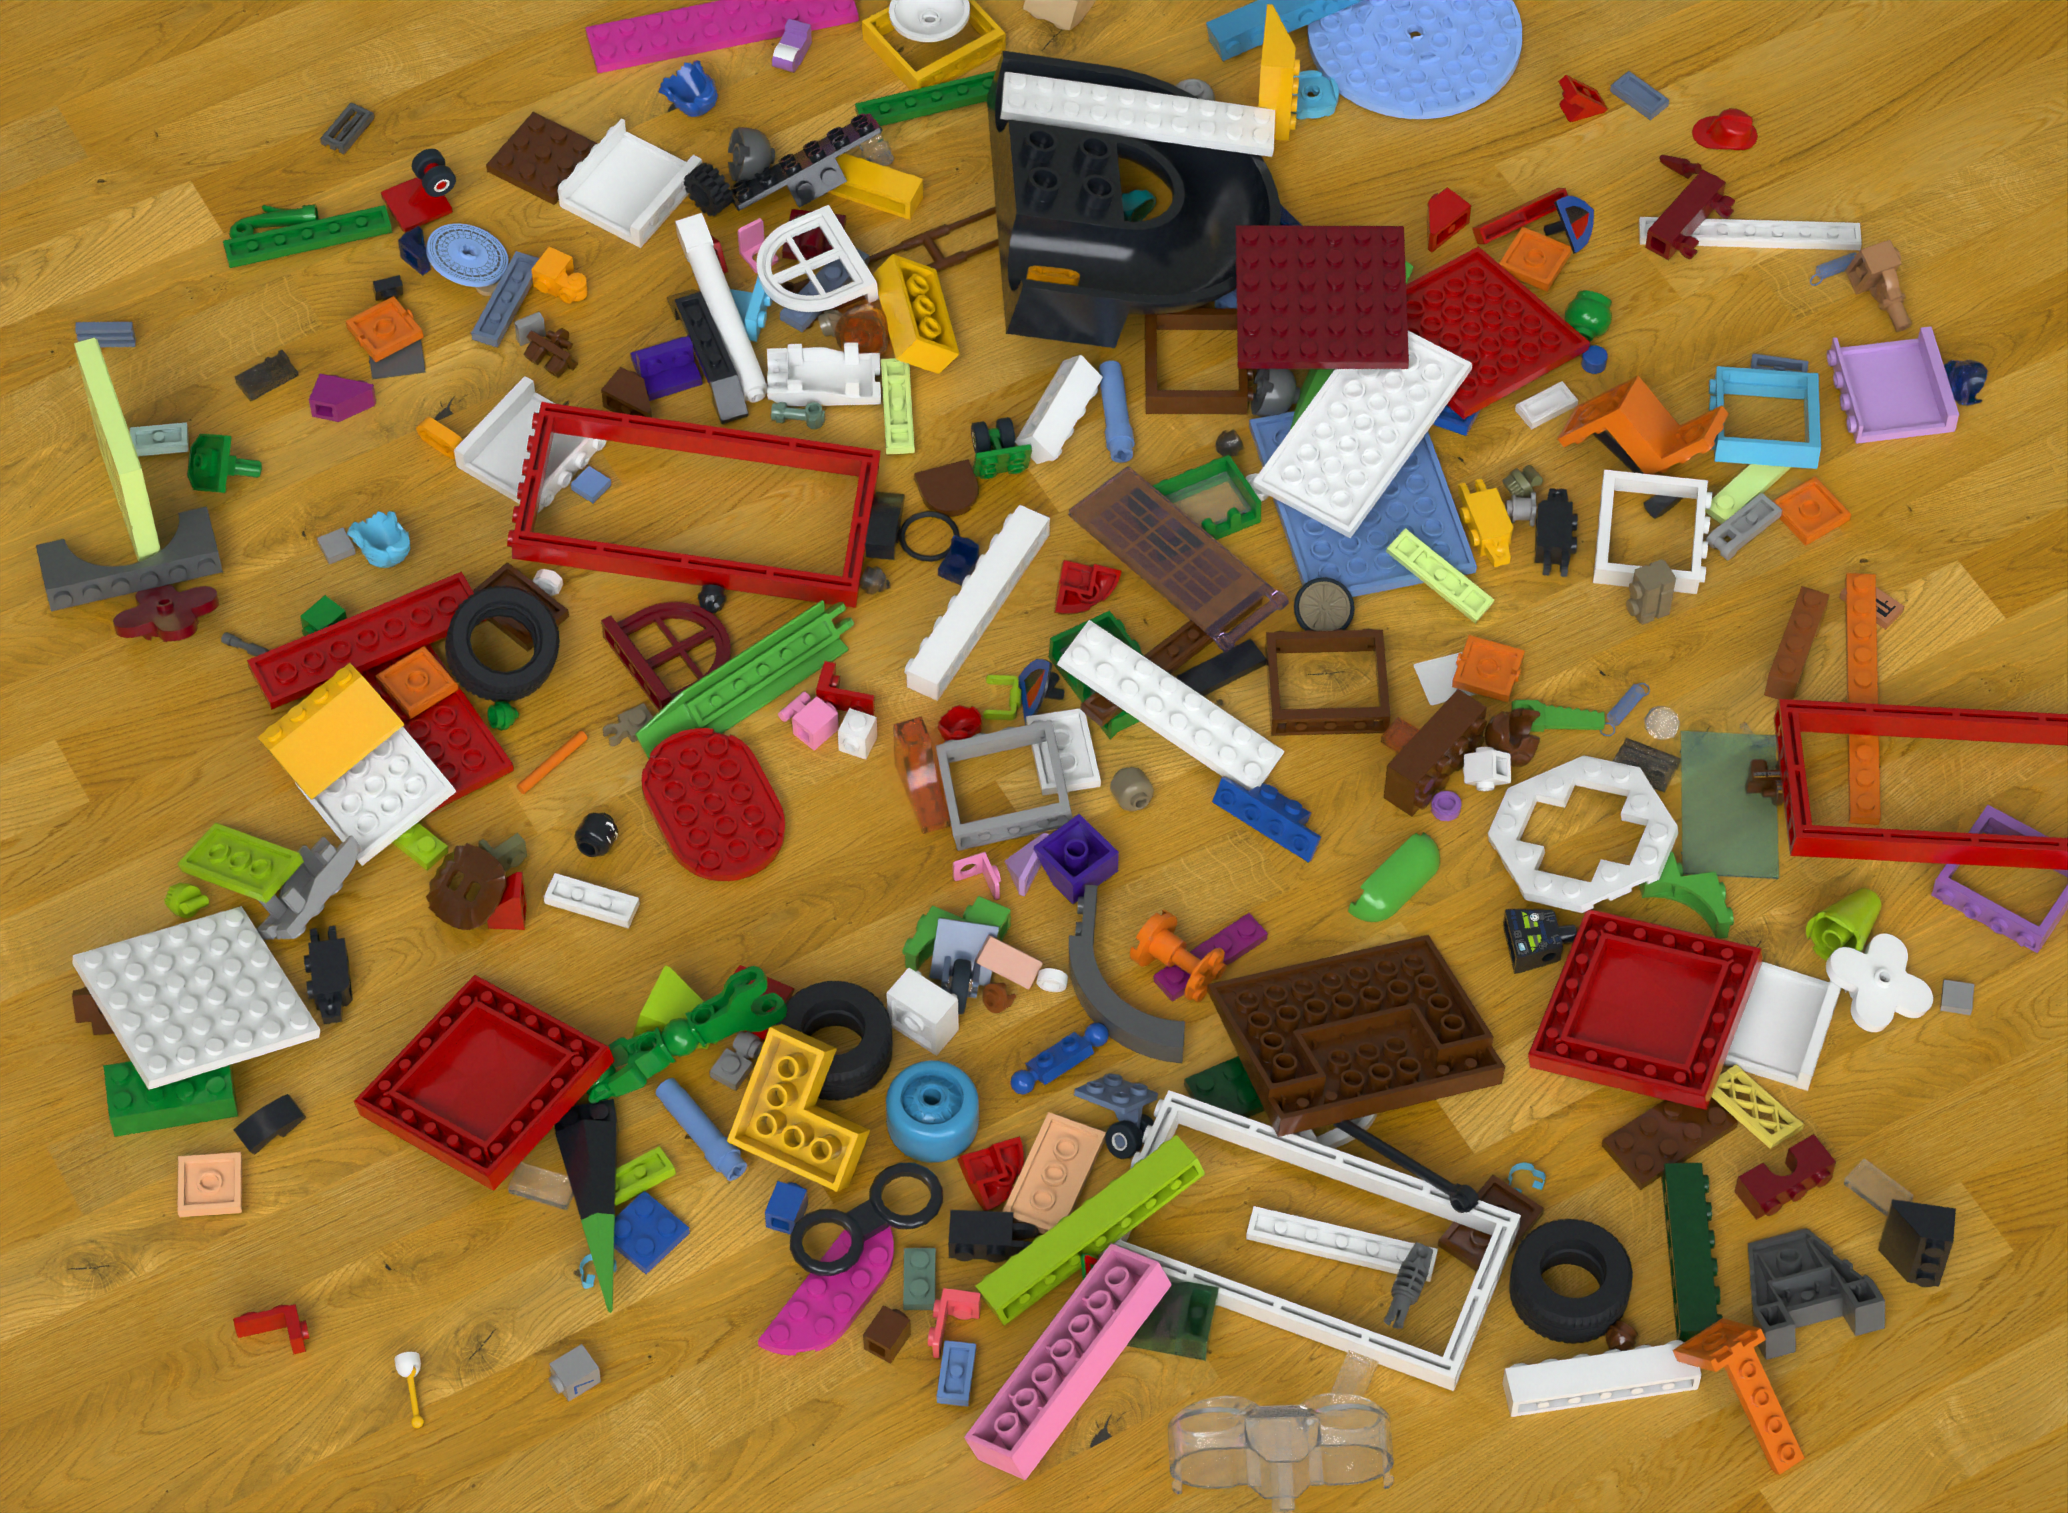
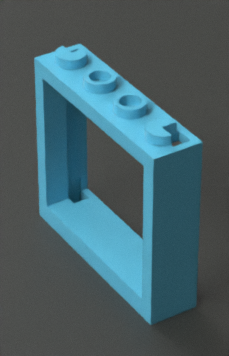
[1709,366,1821,469]

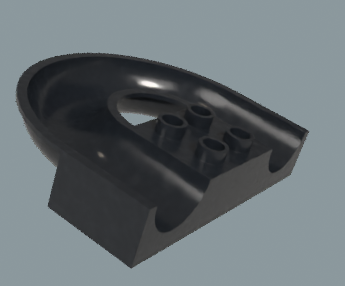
[987,51,1281,348]

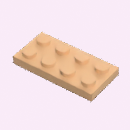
[1003,1112,1106,1234]

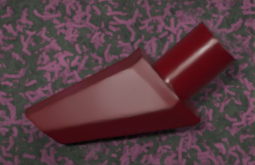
[1659,155,1702,179]

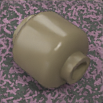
[1110,767,1154,811]

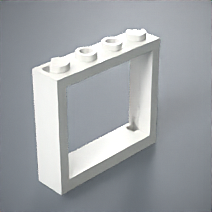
[1593,470,1712,594]

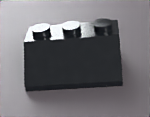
[1878,1199,1956,1287]

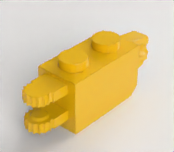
[1458,479,1514,567]

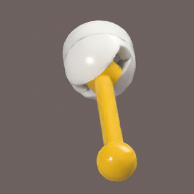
[394,1352,424,1428]

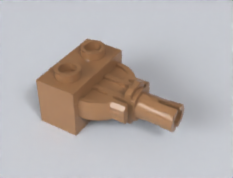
[1845,240,1912,332]

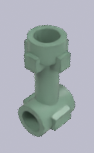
[771,402,825,429]

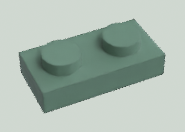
[903,1248,936,1310]

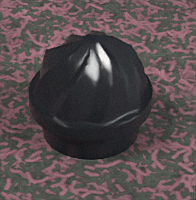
[698,585,727,613]

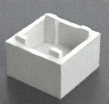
[887,968,959,1056]

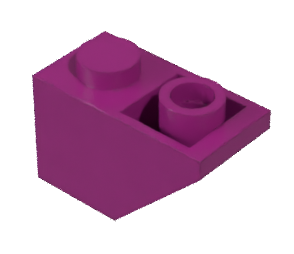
[309,374,376,422]

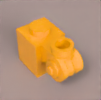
[531,247,588,304]

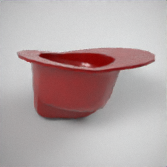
[1692,108,1758,150]

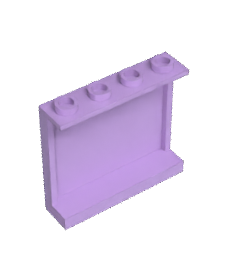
[1827,326,1959,444]

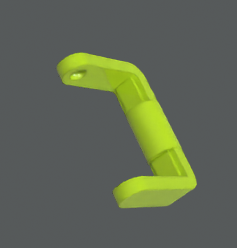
[983,675,1022,720]

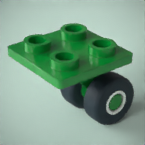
[971,417,1032,479]

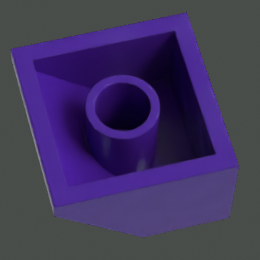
[1034,814,1119,904]

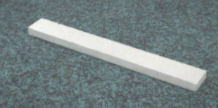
[1639,217,1862,250]

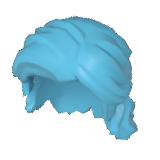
[347,511,411,568]

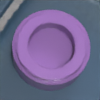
[1431,791,1461,821]

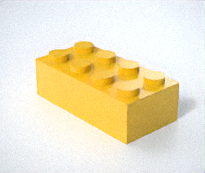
[873,254,960,374]

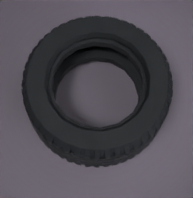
[445,585,560,702]

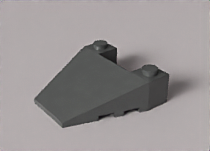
[1748,1228,1885,1360]

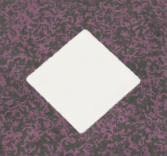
[1414,652,1475,705]

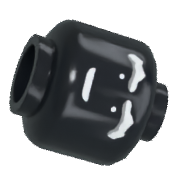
[574,813,619,857]

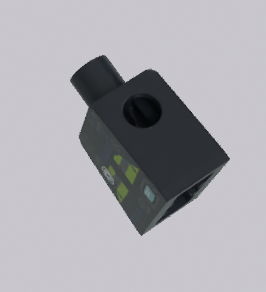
[1503,909,1577,974]

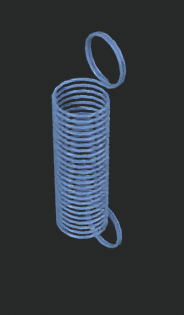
[1810,252,1857,286]
[1600,683,1650,736]

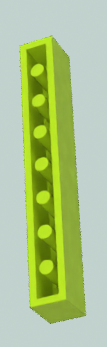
[975,1134,1205,1326]

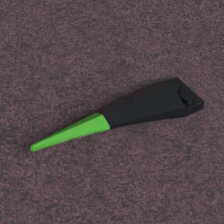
[554,1099,619,1313]

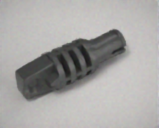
[1383,1242,1433,1329]

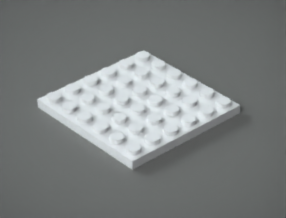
[72,906,320,1090]

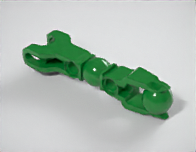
[586,966,787,1104]

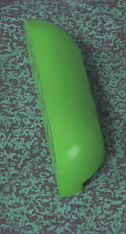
[1348,832,1440,922]

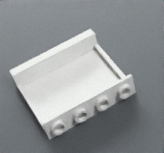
[558,118,702,248]
[454,376,607,513]
[1724,962,1841,1091]

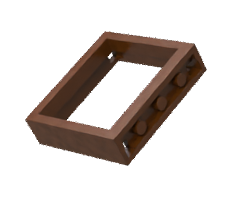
[1145,308,1253,415]
[1265,628,1390,736]

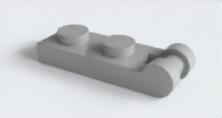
[1706,493,1782,561]

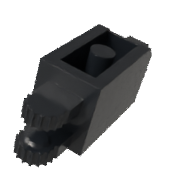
[1534,488,1578,577]
[304,925,353,1024]

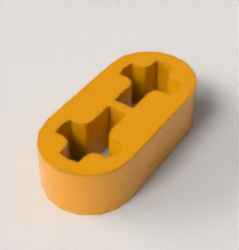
[1026,266,1080,286]
[416,417,463,460]

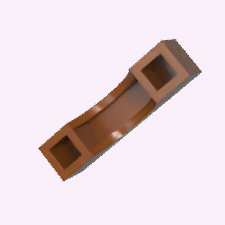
[1764,586,1829,700]

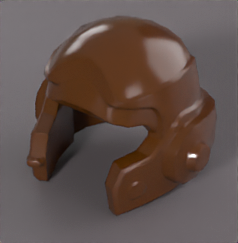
[1485,708,1540,767]

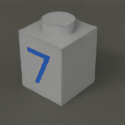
[548,1344,601,1402]

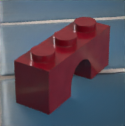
[1734,1134,1836,1220]

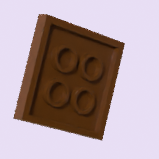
[486,112,598,205]

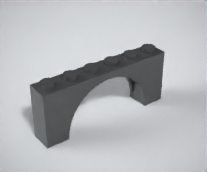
[36,507,223,611]

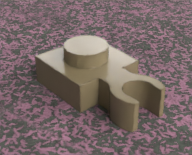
[603,703,653,747]

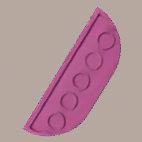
[758,1226,894,1355]

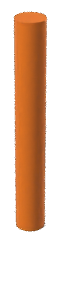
[517,730,588,794]

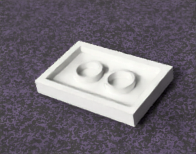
[1026,708,1101,796]

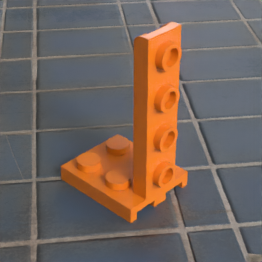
[1672,1318,1805,1475]

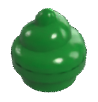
[487,701,519,731]

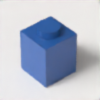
[765,1181,808,1234]

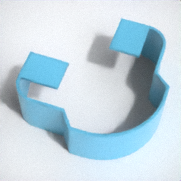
[1508,1163,1546,1193]
[580,1254,617,1289]

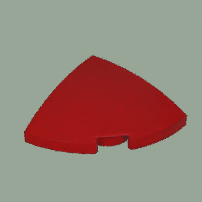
[1054,560,1122,615]
[957,1136,1024,1211]

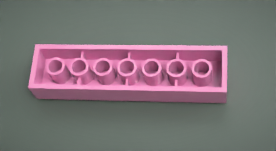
[964,1243,1172,1480]

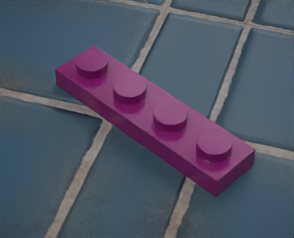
[1154,913,1268,1002]

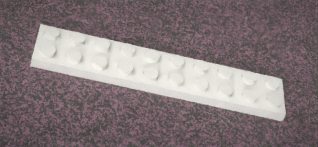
[1000,72,1275,157]

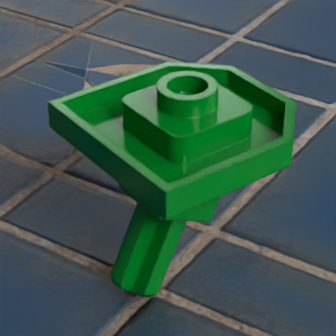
[187,433,262,493]

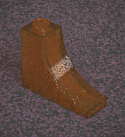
[893,716,951,834]

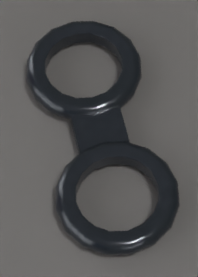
[790,1163,943,1276]

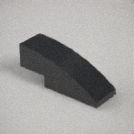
[865,492,905,560]

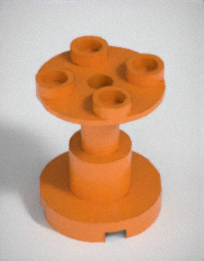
[1130,909,1227,1003]

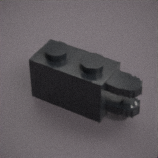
[948,1210,1038,1263]

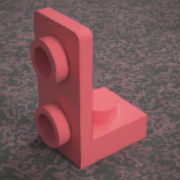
[928,1288,981,1358]

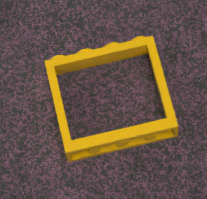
[862,0,1006,91]

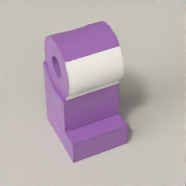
[772,18,812,73]

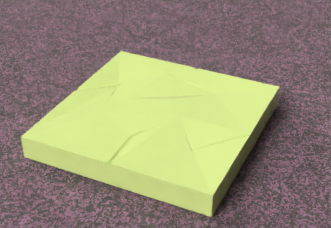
[74,338,161,562]

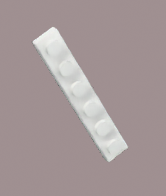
[1246,1206,1438,1282]

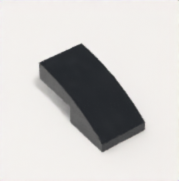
[233,1094,306,1155]

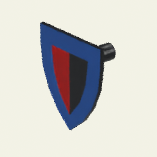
[1544,196,1594,254]
[1018,659,1064,725]

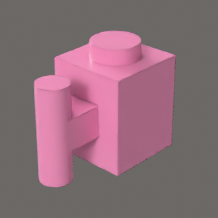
[778,691,839,750]

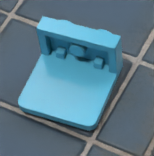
[730,277,773,342]

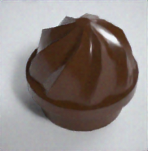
[1605,1320,1638,1351]

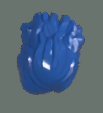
[659,60,718,117]

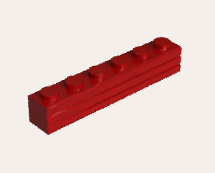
[1472,188,1568,244]

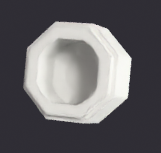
[533,569,563,596]

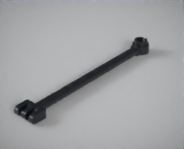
[1332,1120,1479,1213]

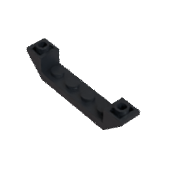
[667,289,748,424]

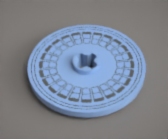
[426,224,508,287]

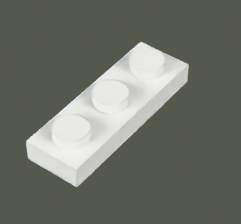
[544,873,640,929]

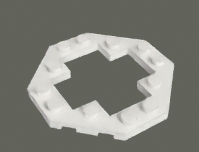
[1488,755,1678,913]

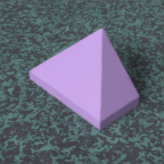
[1004,833,1049,897]

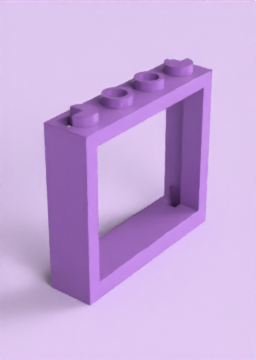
[1931,805,2068,953]

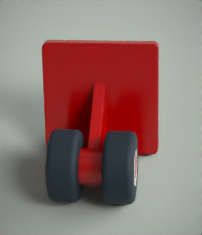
[381,149,456,232]

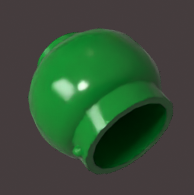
[1565,290,1612,341]

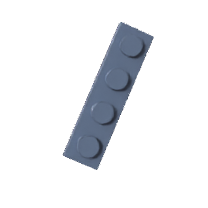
[780,247,870,332]
[471,251,539,348]

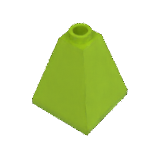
[632,965,718,1049]

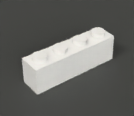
[1015,355,1103,464]

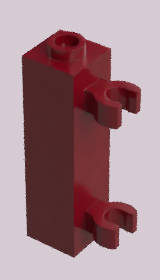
[1645,169,1735,260]

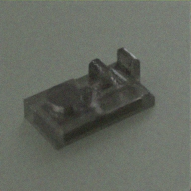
[235,350,299,402]

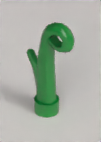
[229,204,319,239]

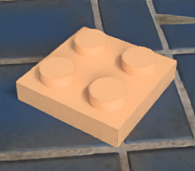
[177,1152,242,1217]

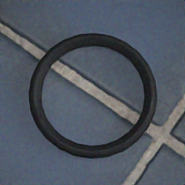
[899,511,960,562]

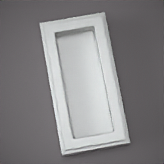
[1515,381,1578,430]

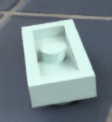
[130,422,189,456]

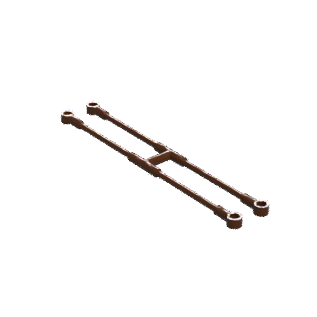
[781,206,999,329]

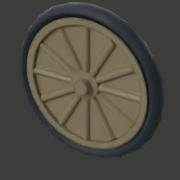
[1294,577,1355,631]

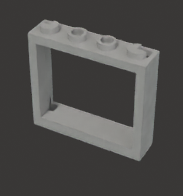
[935,720,1073,851]

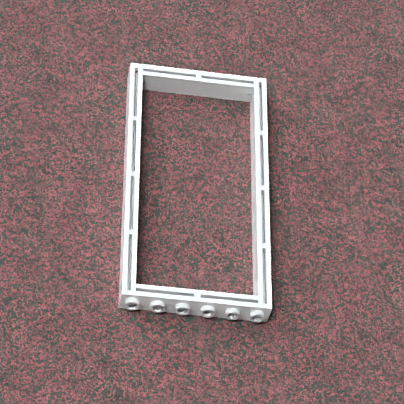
[1098,1090,1521,1391]

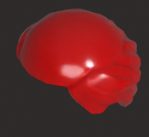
[938,705,983,741]

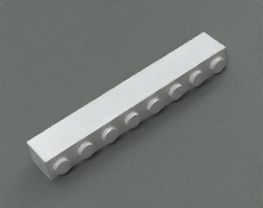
[904,505,1050,701]

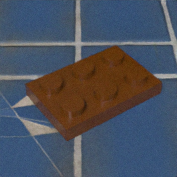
[473,562,569,652]
[1438,1175,1544,1272]

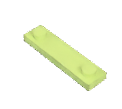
[881,358,915,454]
[1705,440,1791,524]
[1386,528,1495,624]

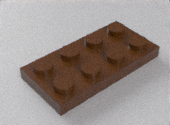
[1602,1097,1738,1190]

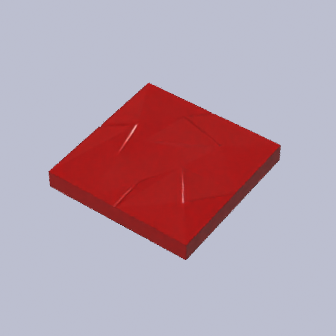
[1528,909,1763,1110]
[354,975,615,1191]

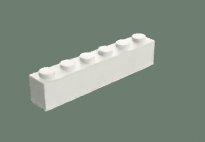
[1503,1340,1701,1417]

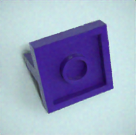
[630,336,702,401]

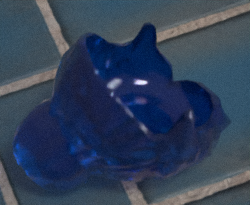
[1944,360,1988,406]

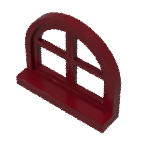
[601,602,731,711]

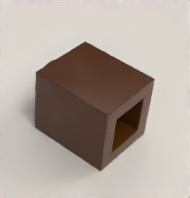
[863,1305,911,1364]

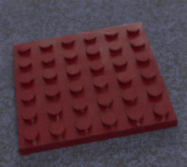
[1236,225,1409,369]

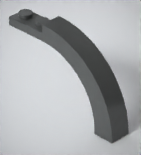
[1069,885,1185,1063]

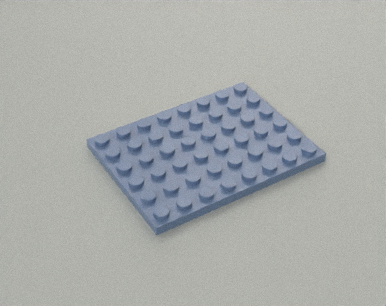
[1249,411,1477,597]

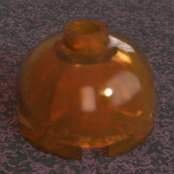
[835,304,891,355]

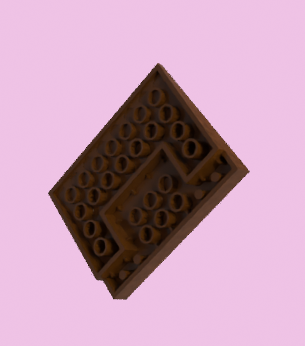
[1207,935,1505,1137]

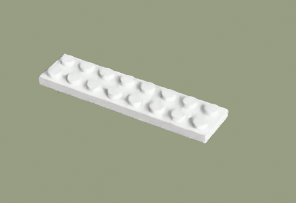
[1057,620,1285,791]

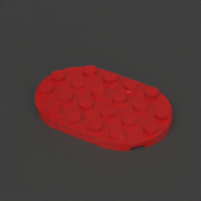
[642,728,785,881]

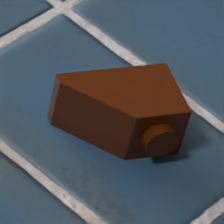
[601,367,652,418]

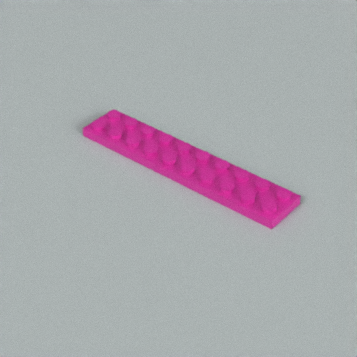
[585,0,859,73]

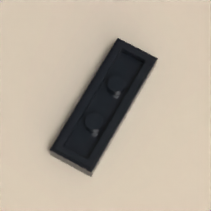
[1177,638,1266,696]

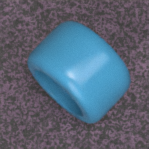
[886,1060,979,1163]

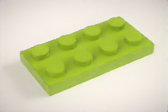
[177,823,304,903]

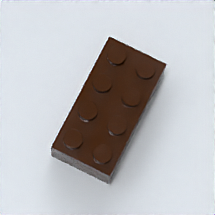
[1384,689,1487,817]

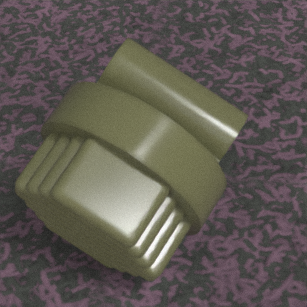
[1502,465,1543,498]

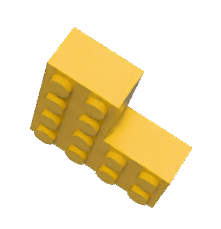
[727,1024,870,1192]

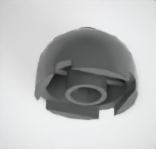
[728,127,775,181]
[1250,369,1300,417]

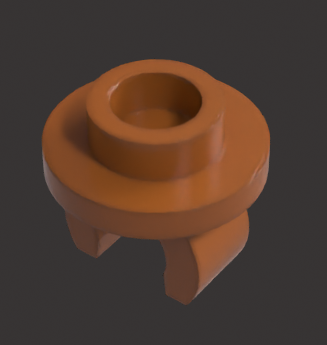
[982,983,1016,1013]

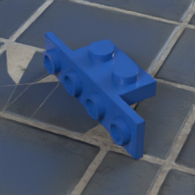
[1212,776,1321,863]

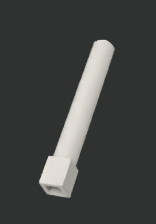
[675,213,768,403]

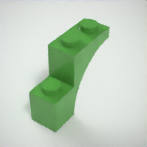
[1639,852,1734,939]
[902,896,1011,972]

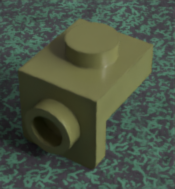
[478,833,527,872]

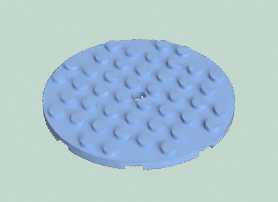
[1308,0,1522,119]

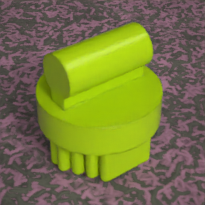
[164,883,209,918]

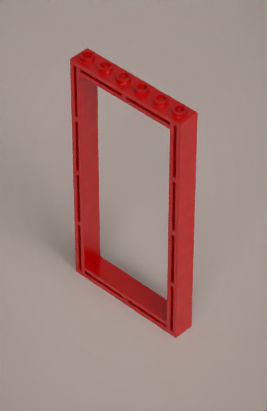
[507,402,881,608]
[1773,699,2068,870]

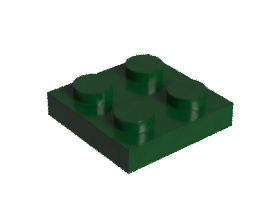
[1184,1056,1265,1118]

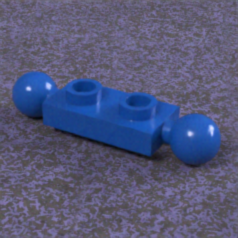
[1010,1023,1109,1095]

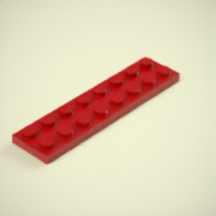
[247,571,487,710]

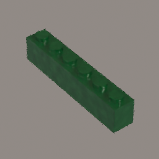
[1661,1163,1723,1342]

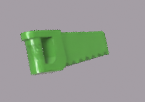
[1512,700,1605,732]

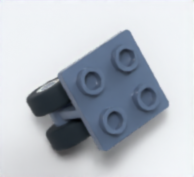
[1074,1073,1158,1159]

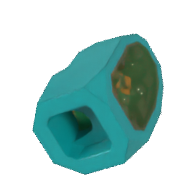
[1122,190,1156,222]

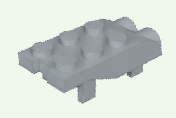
[257,836,361,939]

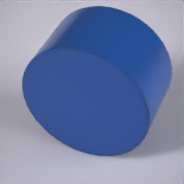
[1581,345,1608,374]

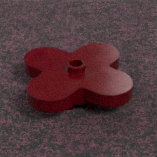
[113,584,219,642]

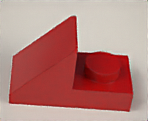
[1558,75,1608,122]

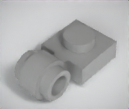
[710,1031,763,1091]

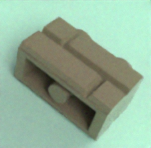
[1626,559,1676,625]

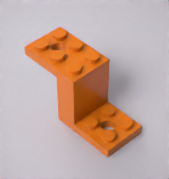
[1557,376,1729,475]

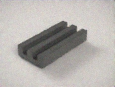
[320,103,374,155]

